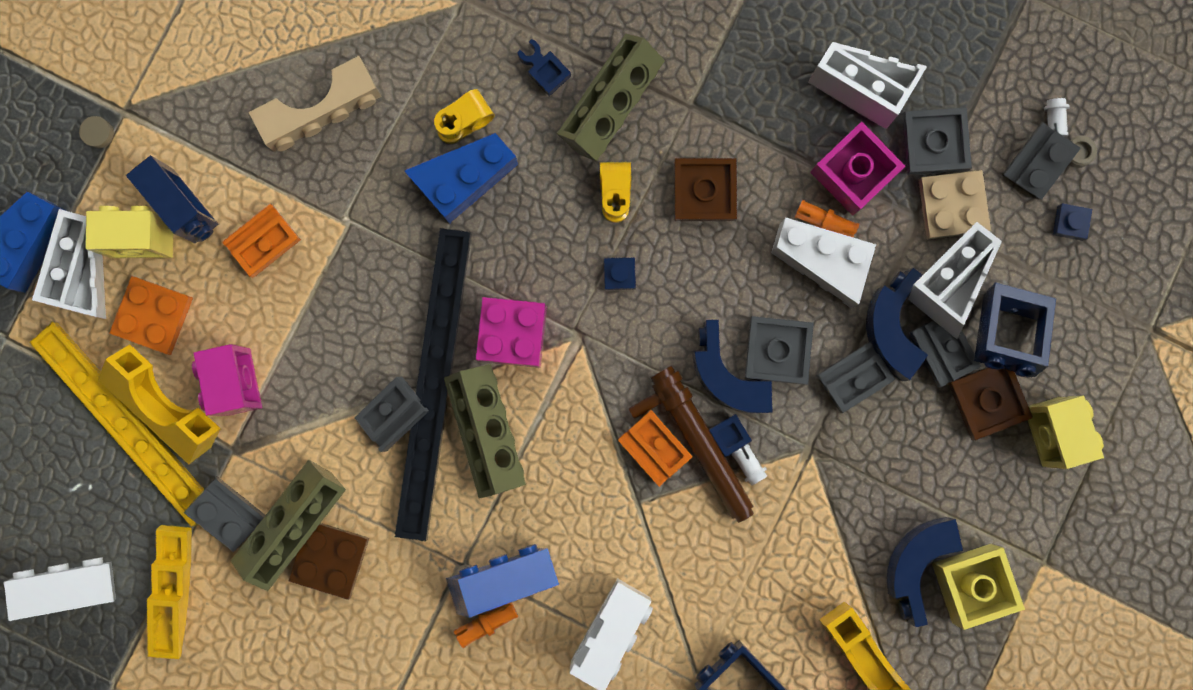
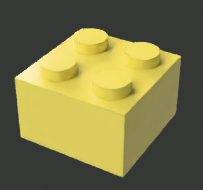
[86,206,173,258]
[1028,395,1104,469]
[932,544,1025,630]

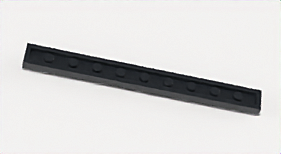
[395,228,472,541]

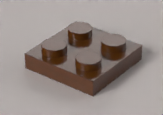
[674,158,737,221]
[948,367,1033,441]
[289,523,369,600]

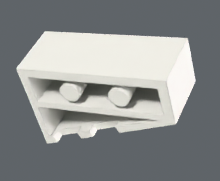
[808,42,927,129]
[32,209,106,319]
[771,217,876,308]
[908,222,1002,339]
[4,557,116,621]
[570,578,653,690]

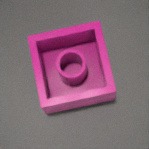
[810,121,906,216]
[476,297,547,368]
[192,344,262,416]

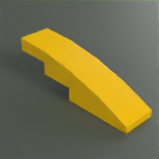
[147,525,192,659]

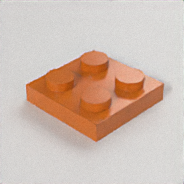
[109,276,193,355]

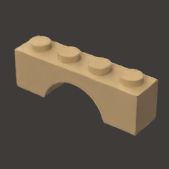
[249,56,382,152]

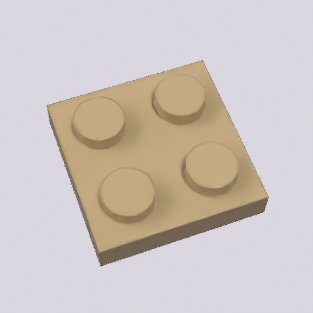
[918,170,991,240]

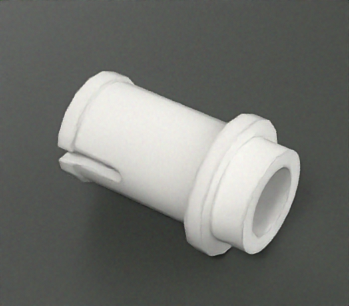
[1044,98,1070,137]
[731,444,767,486]

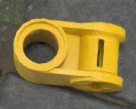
[434,89,495,144]
[600,162,631,223]

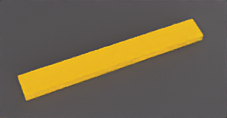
[29,322,204,527]

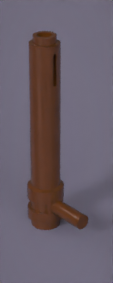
[629,365,754,523]

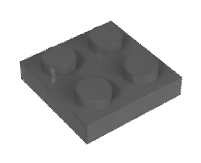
[902,108,972,175]
[745,316,814,385]

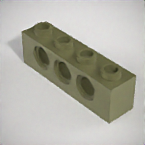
[557,33,665,161]
[444,364,526,499]
[231,460,346,591]

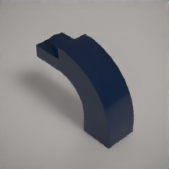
[866,268,928,382]
[692,320,773,413]
[886,517,963,627]

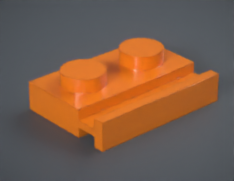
[222,203,301,278]
[618,410,693,487]

